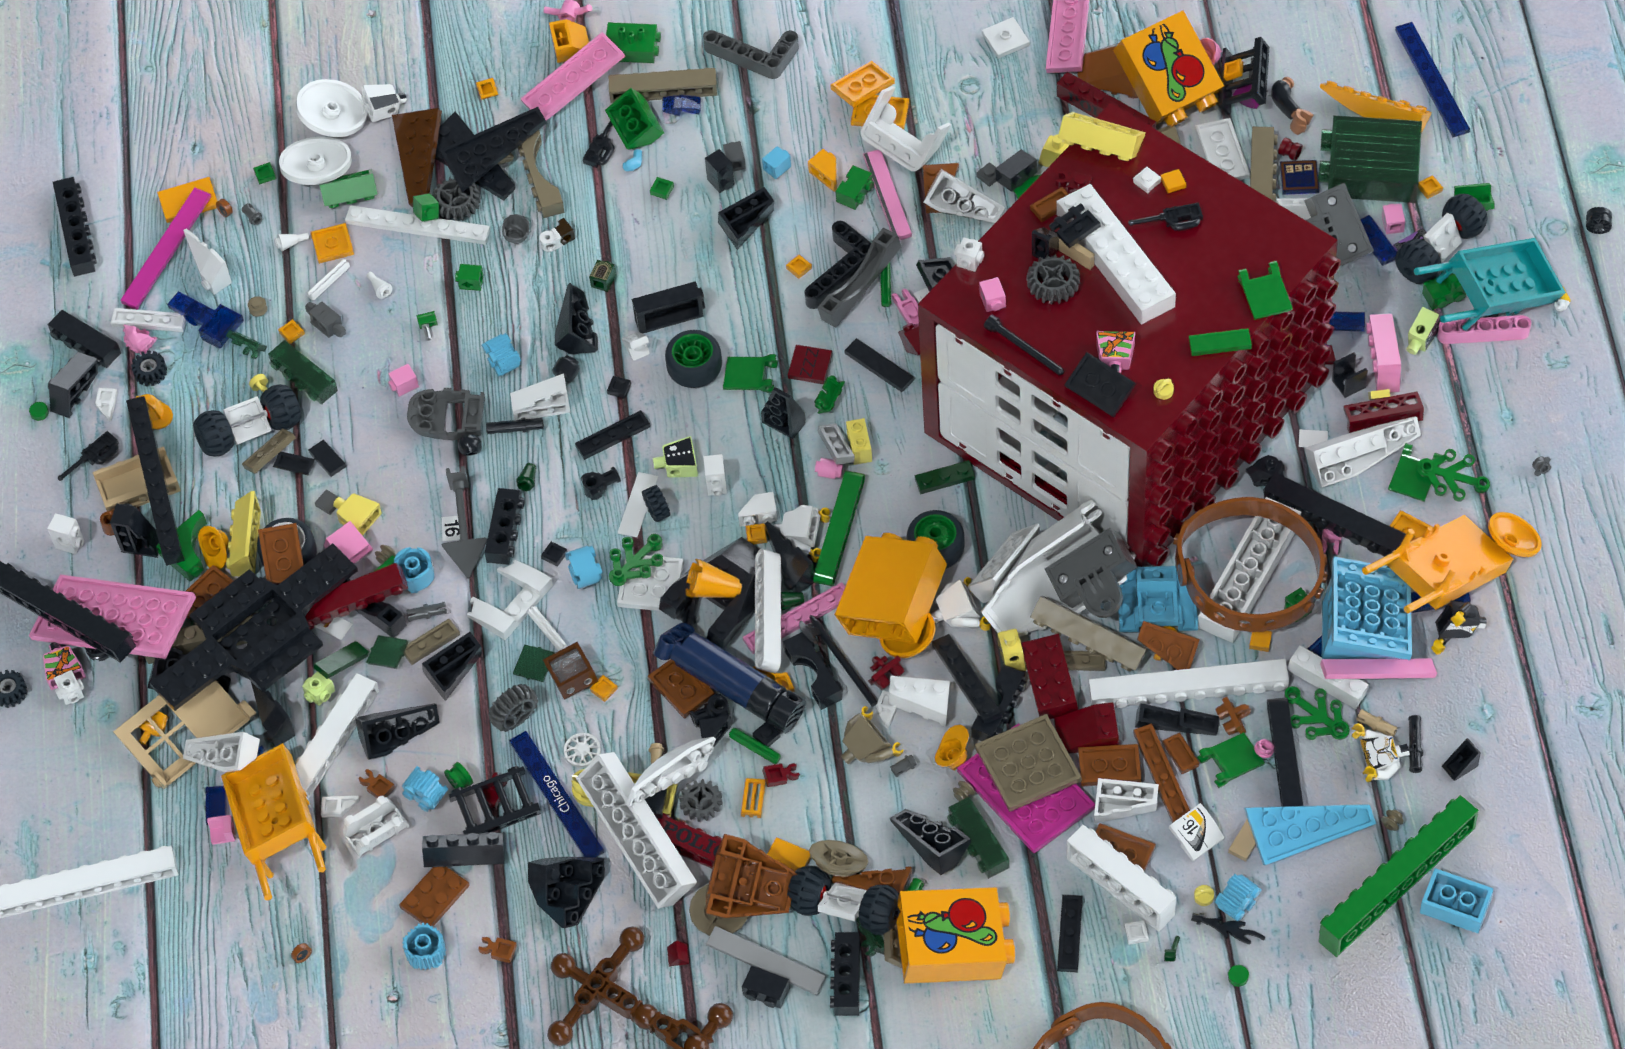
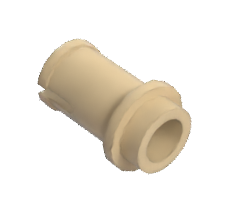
[649,743,664,764]

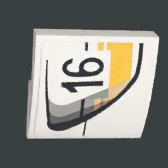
[1169,803,1224,861]

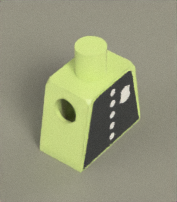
[1406,307,1439,355]
[653,436,698,478]

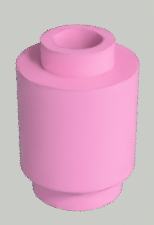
[815,458,843,479]

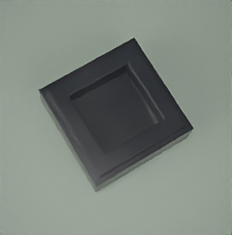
[607,376,631,399]
[541,541,567,567]

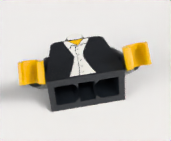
[1431,600,1487,655]

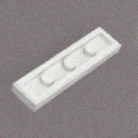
[111,308,187,332]

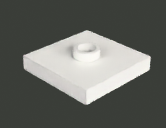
[982,17,1030,59]

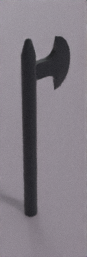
[799,615,878,707]

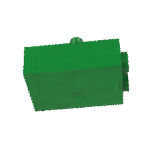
[606,22,661,63]

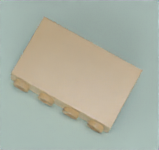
[93,447,181,511]

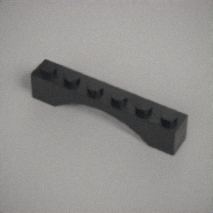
[316,552,407,639]

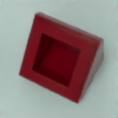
[667,941,689,967]

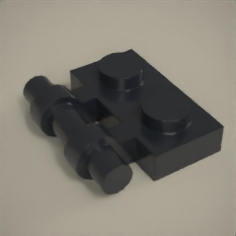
[1049,203,1101,248]

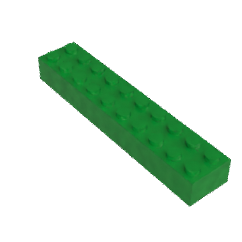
[1318,795,1479,958]

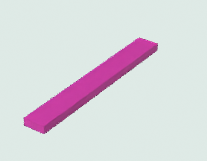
[121,187,211,310]

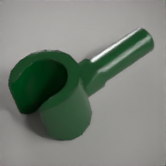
[1164,936,1180,962]

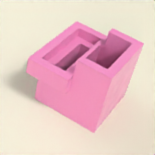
[324,521,373,564]

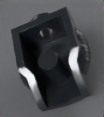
[1246,455,1285,487]

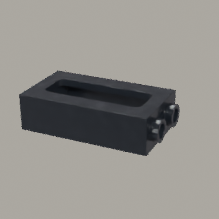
[631,281,705,334]

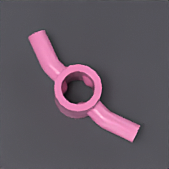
[544,0,592,22]

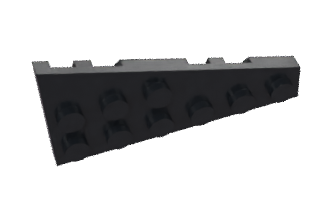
[440,107,546,193]
[435,111,515,201]

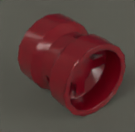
[1278,137,1303,161]

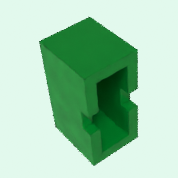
[835,165,874,210]

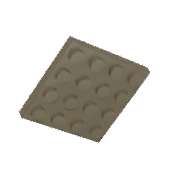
[975,714,1082,812]

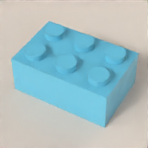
[1420,868,1494,934]

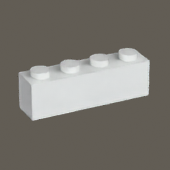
[1287,645,1369,709]

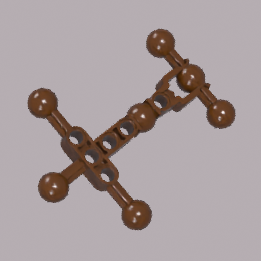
[547,926,733,1049]

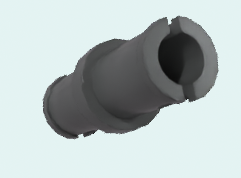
[407,601,447,622]

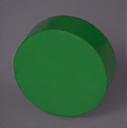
[29,402,49,421]
[1228,965,1249,987]

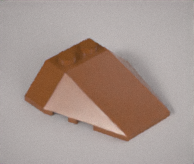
[1077,43,1138,99]
[705,834,797,918]

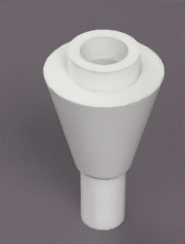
[275,233,309,251]
[367,272,392,299]

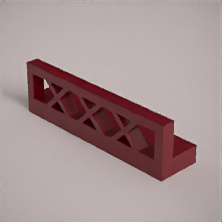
[1343,391,1424,433]

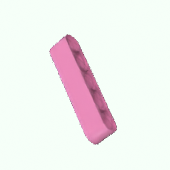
[1437,315,1531,344]

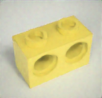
[846,418,872,465]

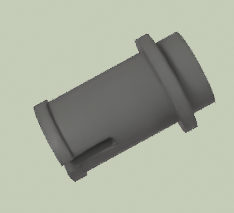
[242,203,262,225]
[890,755,917,777]

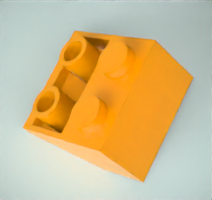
[549,19,589,63]

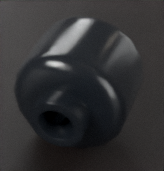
[552,355,580,383]

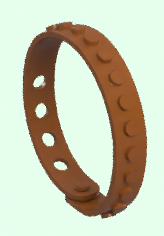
[1173,497,1327,632]
[1033,1002,1172,1049]

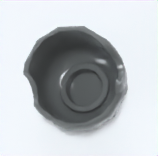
[502,214,530,244]

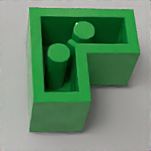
[1422,271,1466,310]

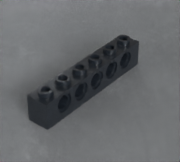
[53,177,97,277]

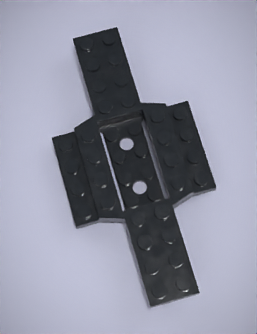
[150,543,358,711]

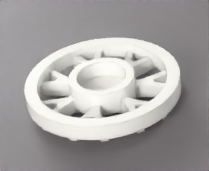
[564,733,601,768]

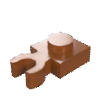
[358,769,395,798]
[478,937,517,964]

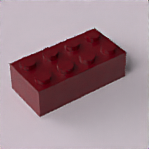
[1021,633,1078,719]

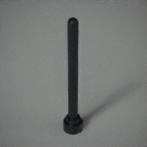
[984,314,1064,375]

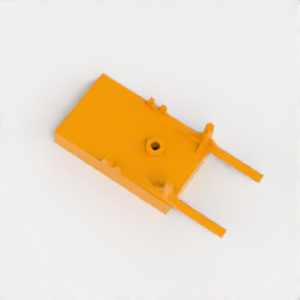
[1362,515,1513,613]
[221,743,327,901]

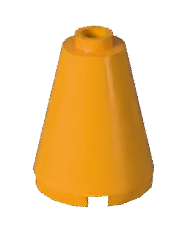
[686,559,742,598]

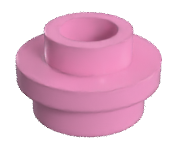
[1254,739,1274,758]

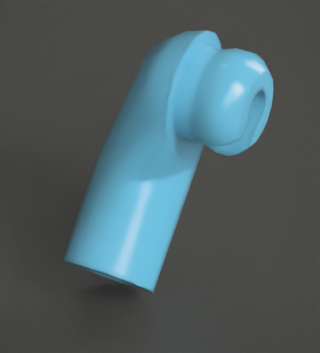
[623,149,642,172]

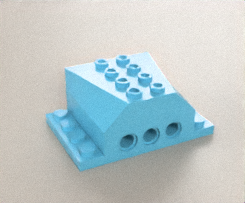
[1322,557,1412,660]

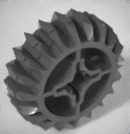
[432,177,481,221]
[1026,254,1080,305]
[488,684,538,732]

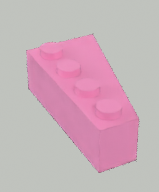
[1366,314,1401,393]

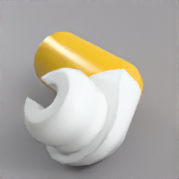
[1554,287,1571,311]

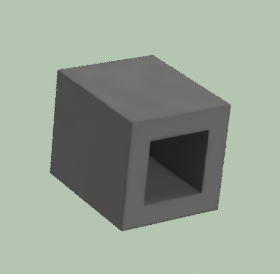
[723,141,746,171]

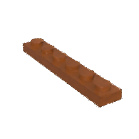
[1133,724,1190,823]

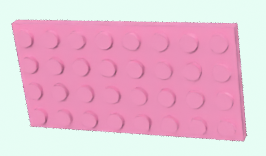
[29,575,196,659]

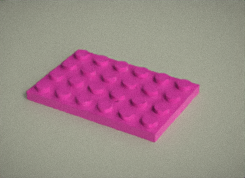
[957,723,1095,854]

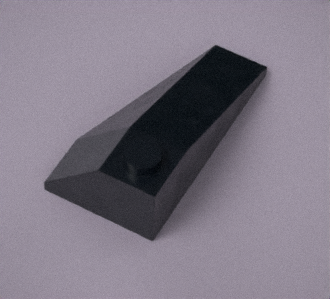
[555,283,598,354]
[355,703,440,760]
[890,809,971,875]

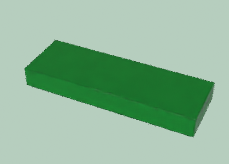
[1188,328,1252,356]

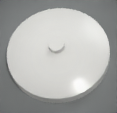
[296,79,368,137]
[279,137,352,185]

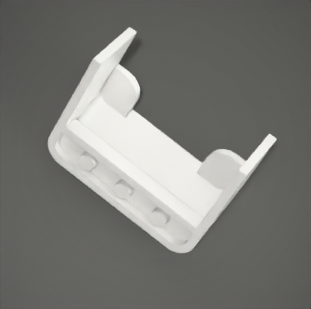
[861,86,952,171]

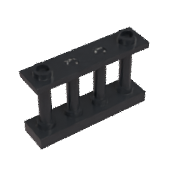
[1218,37,1270,115]
[449,766,541,834]

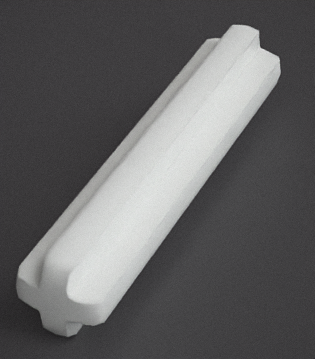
[307,259,350,300]
[527,606,567,651]

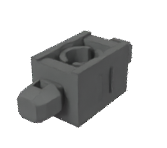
[305,302,346,338]

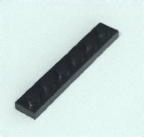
[932,634,1002,725]

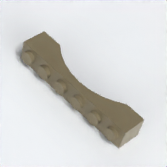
[518,130,565,218]

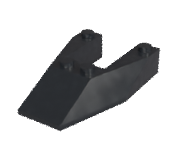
[659,537,760,649]

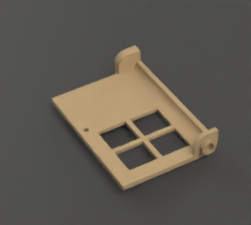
[113,680,256,789]

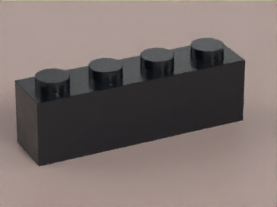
[47,310,121,368]
[422,832,504,868]

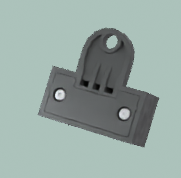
[1304,183,1374,266]
[1045,528,1138,618]

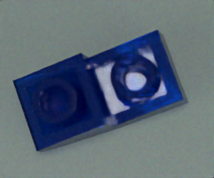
[662,95,701,116]

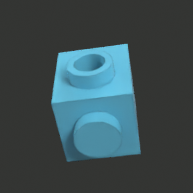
[762,146,791,179]

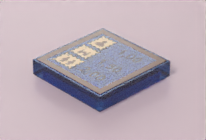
[1280,160,1319,195]

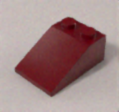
[1054,702,1119,754]

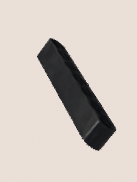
[1267,697,1304,807]

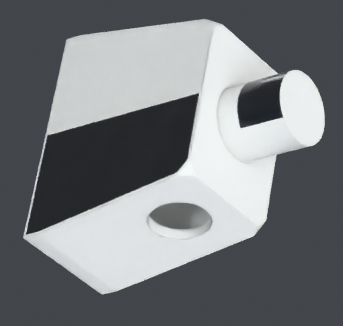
[361,84,407,122]

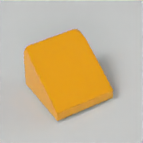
[476,78,498,100]

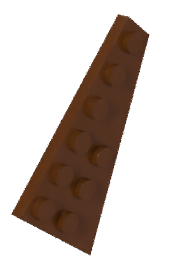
[392,108,442,208]

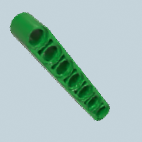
[814,470,865,587]

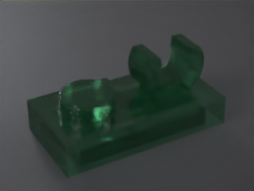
[226,330,267,359]
[856,917,884,957]

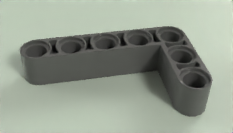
[703,30,799,79]

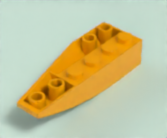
[1320,81,1432,136]

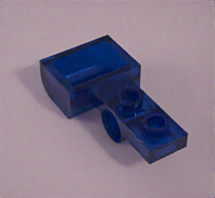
[167,291,244,348]

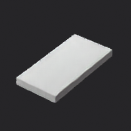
[1195,118,1250,180]

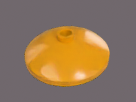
[1488,512,1542,557]
[879,613,936,658]

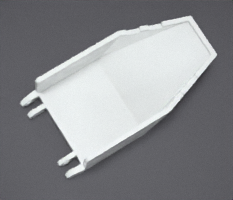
[981,500,1136,637]

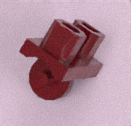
[868,655,905,690]

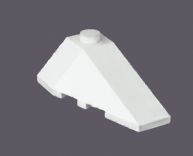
[183,228,232,295]
[183,732,260,772]

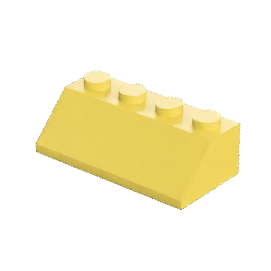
[1058,112,1146,161]
[226,491,261,576]

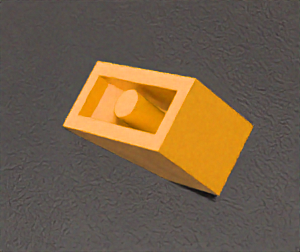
[808,149,837,192]

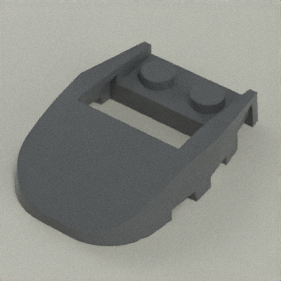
[407,388,485,441]

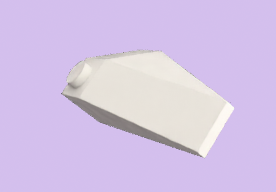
[923,169,1005,223]

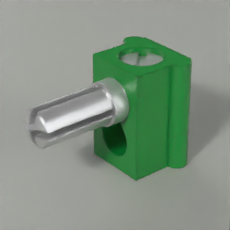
[416,311,438,340]

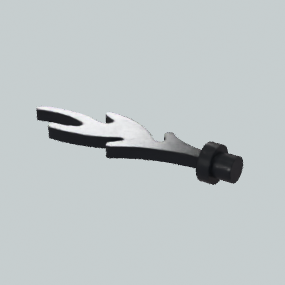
[1191,913,1265,945]

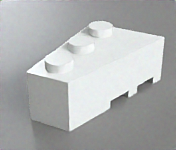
[510,374,571,420]
[888,676,950,727]
[1094,778,1159,824]

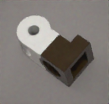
[540,218,575,252]

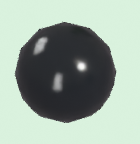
[458,434,482,456]

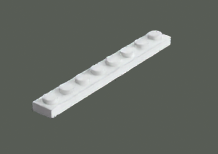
[345,205,490,245]

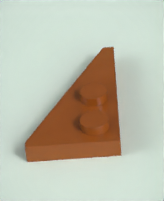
[832,866,912,893]

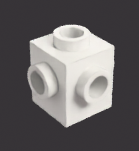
[954,237,984,272]
[54,670,85,705]

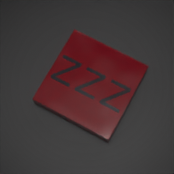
[787,344,833,384]

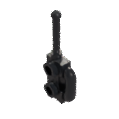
[582,120,615,168]
[1128,202,1203,231]
[58,431,119,481]

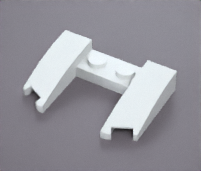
[467,560,553,640]

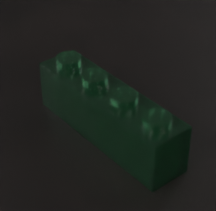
[268,340,338,405]
[947,797,1010,879]

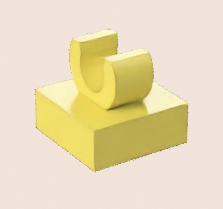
[1368,389,1390,408]

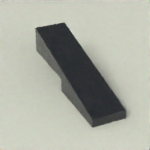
[1135,703,1219,736]

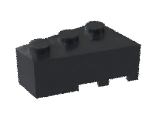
[718,187,774,250]
[48,352,98,418]
[110,503,159,558]
[422,632,482,701]

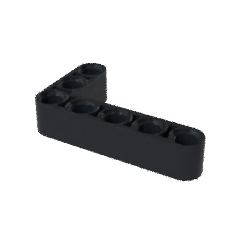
[804,221,871,309]

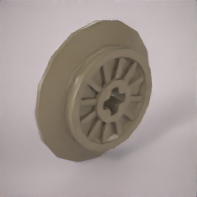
[809,840,868,877]
[689,884,748,936]

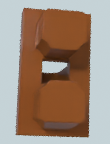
[1215,697,1251,735]

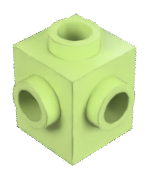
[302,672,335,706]

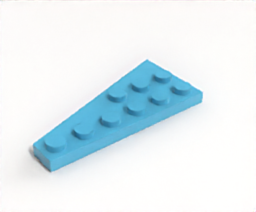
[1244,804,1376,865]

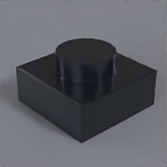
[752,722,781,747]

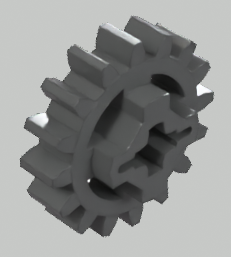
[679,779,723,822]

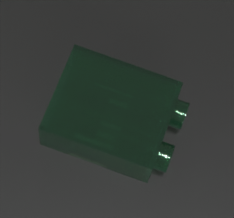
[1318,115,1422,203]

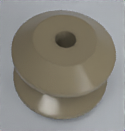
[248,296,267,317]
[375,545,396,564]
[953,781,975,802]
[1381,810,1404,831]

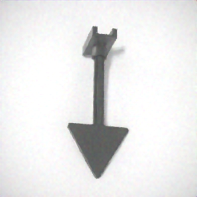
[442,466,487,579]

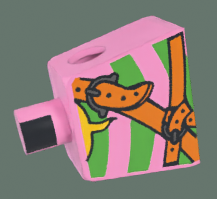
[1096,331,1135,373]
[43,642,86,690]

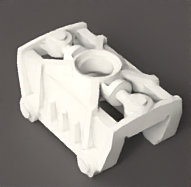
[343,796,409,857]

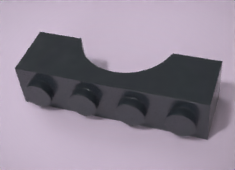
[783,632,843,710]
[971,664,1027,741]

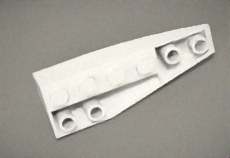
[1305,417,1421,487]
[626,737,716,806]

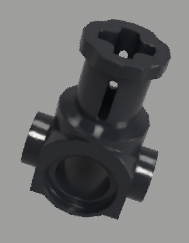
[581,467,621,500]
[689,693,731,728]

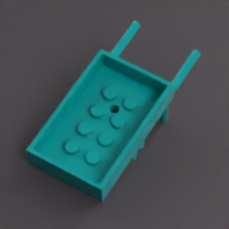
[1414,238,1566,331]

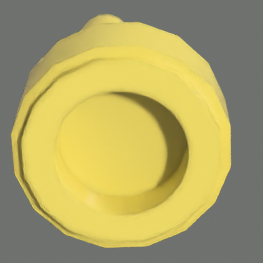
[249,374,268,392]
[1153,378,1174,400]
[1194,885,1214,906]

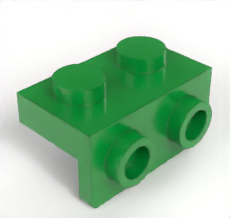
[1454,183,1495,211]

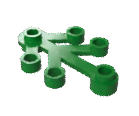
[1417,449,1490,502]
[609,534,663,586]
[1284,686,1350,740]

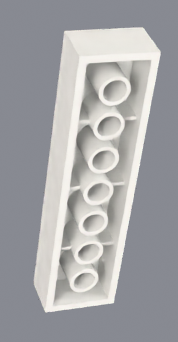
[1057,184,1176,325]
[1198,497,1301,643]
[576,752,697,909]

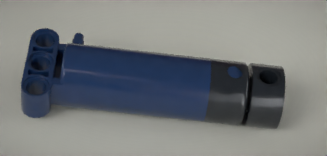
[653,623,806,734]

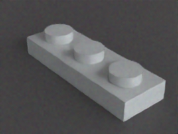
[818,424,855,464]

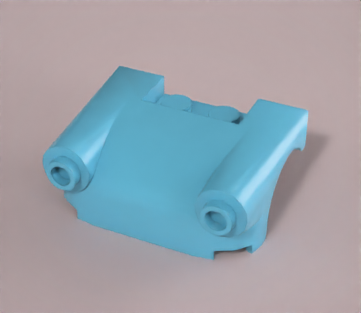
[1118,566,1198,632]

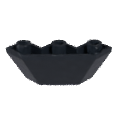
[528,857,605,929]

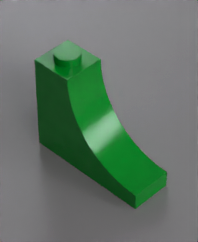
[156,510,207,582]

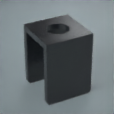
[1332,352,1368,398]

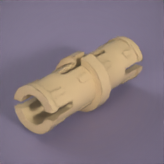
[1356,709,1398,737]

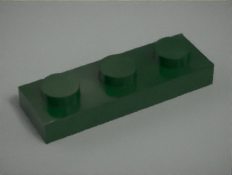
[914,460,975,495]

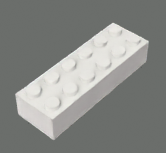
[1067,825,1176,932]

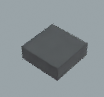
[315,489,338,515]

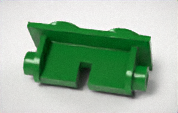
[814,375,845,414]

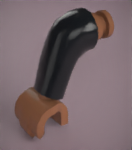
[1271,77,1314,135]

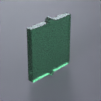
[366,635,408,669]
[513,644,555,682]

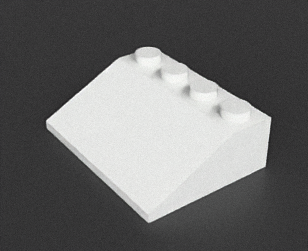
[967,523,1040,603]

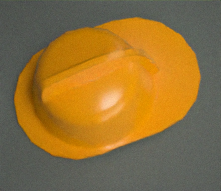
[136,394,173,429]
[198,526,229,570]
[935,725,969,770]

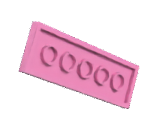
[1045,0,1090,73]
[521,32,625,121]

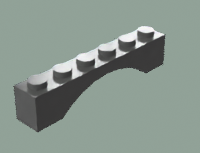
[817,227,902,328]

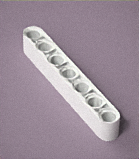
[755,549,781,673]

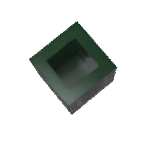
[589,260,616,292]

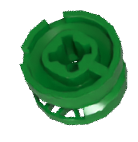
[444,762,474,789]

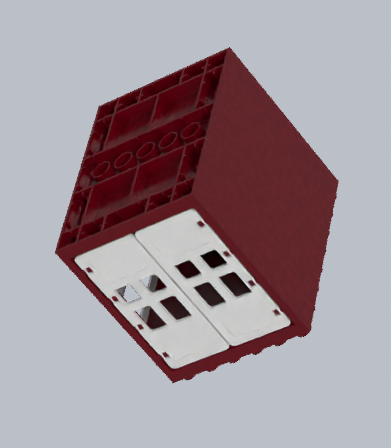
[918,102,1341,567]

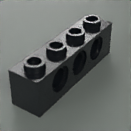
[484,488,525,565]
[830,932,860,1016]

